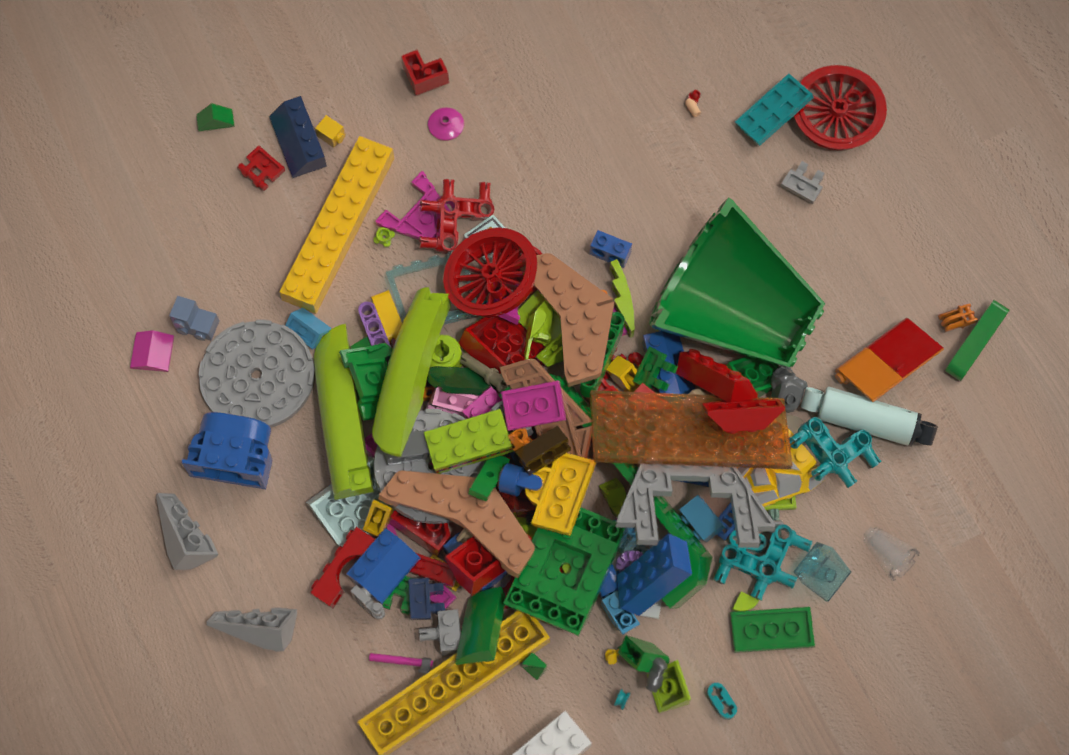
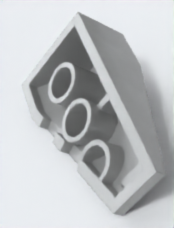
[156,493,218,570]
[207,608,297,652]

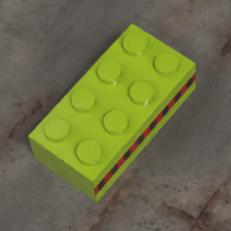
[424,409,514,474]

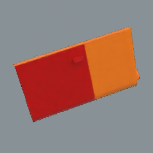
[835,318,944,402]

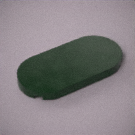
[427,366,497,395]

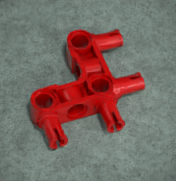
[419,179,495,254]

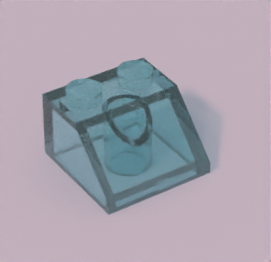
[794,542,851,602]

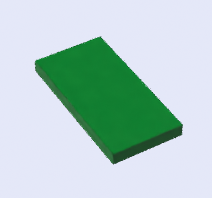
[730,607,815,653]

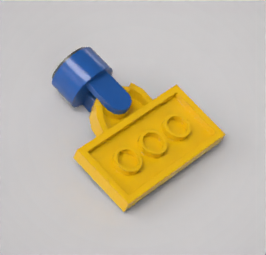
[498,453,596,536]

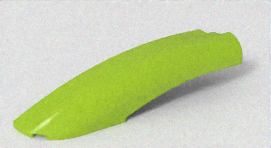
[314,323,374,500]

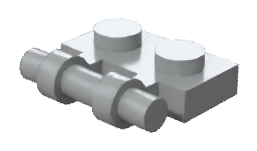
[351,585,385,620]

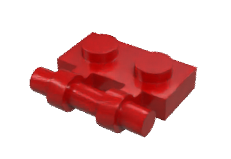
[237,145,286,191]

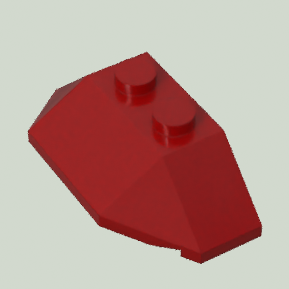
[702,399,785,433]

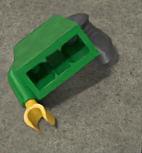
[605,635,669,692]

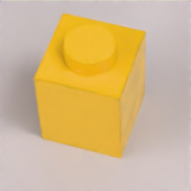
[315,115,345,148]

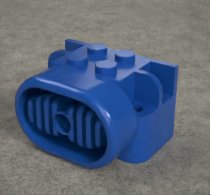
[182,412,273,490]

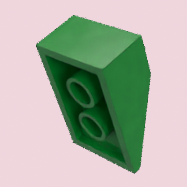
[727,356,779,400]

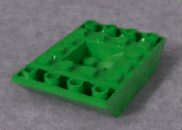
[504,507,626,636]

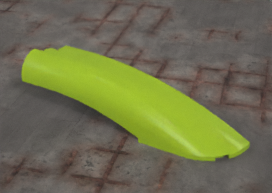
[372,287,451,457]

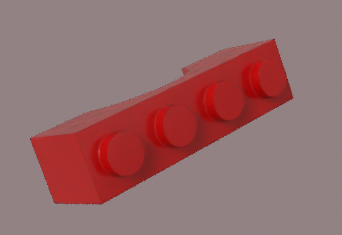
[310,527,376,609]

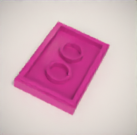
[501,381,566,431]

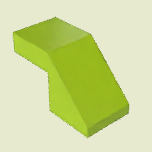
[599,478,627,518]

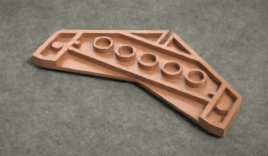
[517,253,614,387]
[500,359,594,466]
[379,471,535,578]

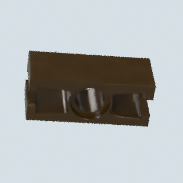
[515,426,572,476]

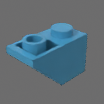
[601,591,640,635]

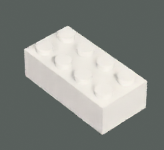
[513,711,592,755]

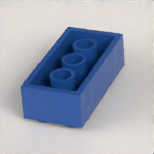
[617,533,692,616]

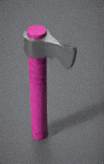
[369,653,433,674]

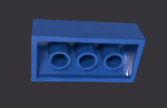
[642,331,695,410]

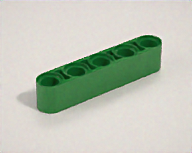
[945,300,1010,381]
[580,312,625,397]

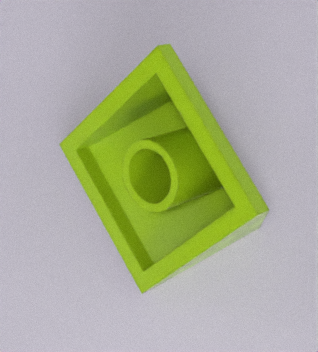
[647,660,691,713]

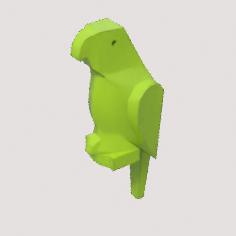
[524,300,554,360]

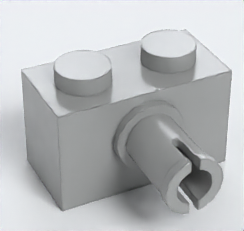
[419,609,461,656]

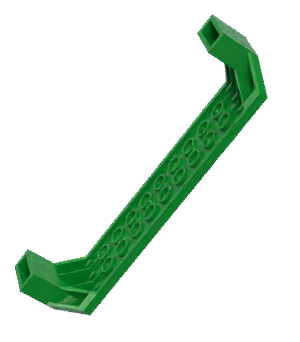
[498,374,713,609]

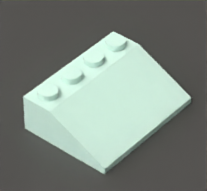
[306,456,395,547]

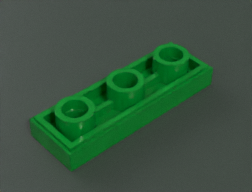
[468,456,510,502]

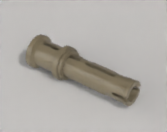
[460,353,509,392]

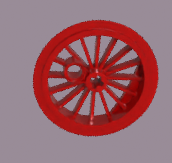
[794,65,887,151]
[443,228,538,317]

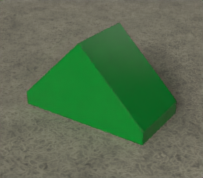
[196,103,235,132]

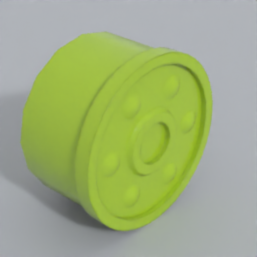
[430,334,463,368]

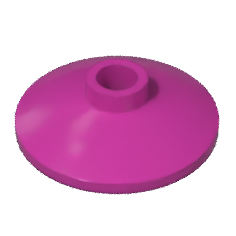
[428,107,464,141]

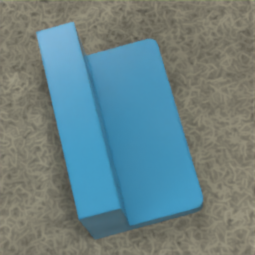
[285,308,331,349]

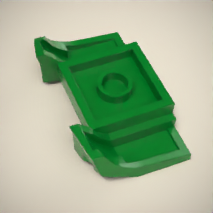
[339,343,393,420]

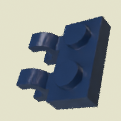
[408,578,445,620]

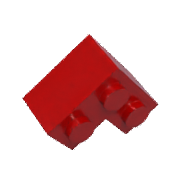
[401,49,449,96]

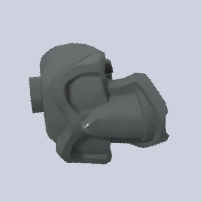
[771,366,808,413]

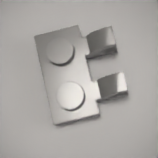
[781,161,825,204]

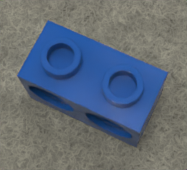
[590,230,632,268]

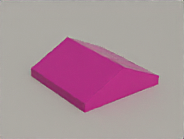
[130,330,174,372]

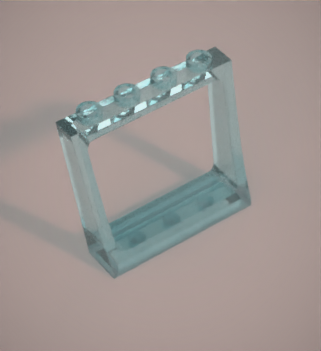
[386,251,478,325]

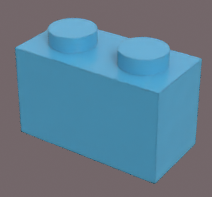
[679,495,725,542]

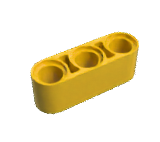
[371,290,402,345]

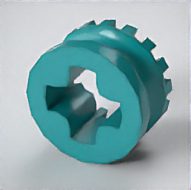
[614,689,631,710]

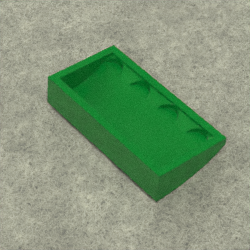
[455,587,506,665]

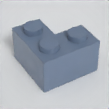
[169,296,220,341]

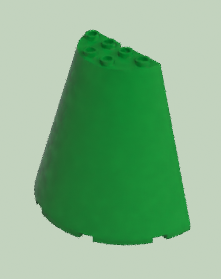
[649,197,825,368]

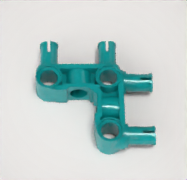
[788,417,882,488]
[713,524,813,601]

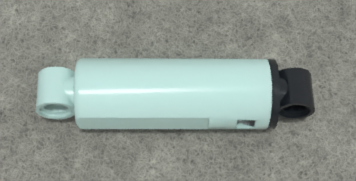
[801,387,938,447]

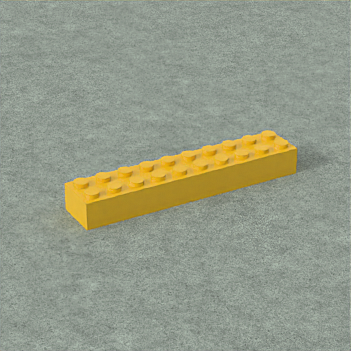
[280,136,394,314]
[358,611,550,755]

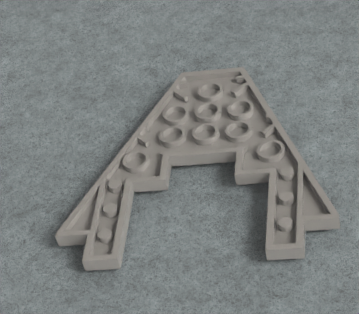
[616,414,776,548]

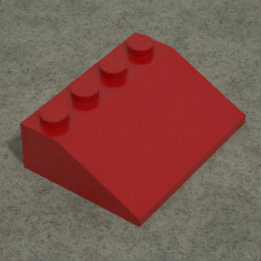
[459,316,546,375]

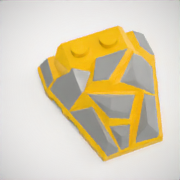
[736,421,825,507]

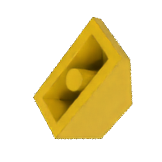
[606,356,640,396]
[363,500,394,536]

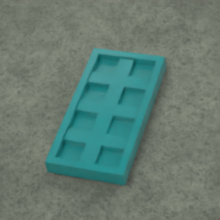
[735,73,814,146]

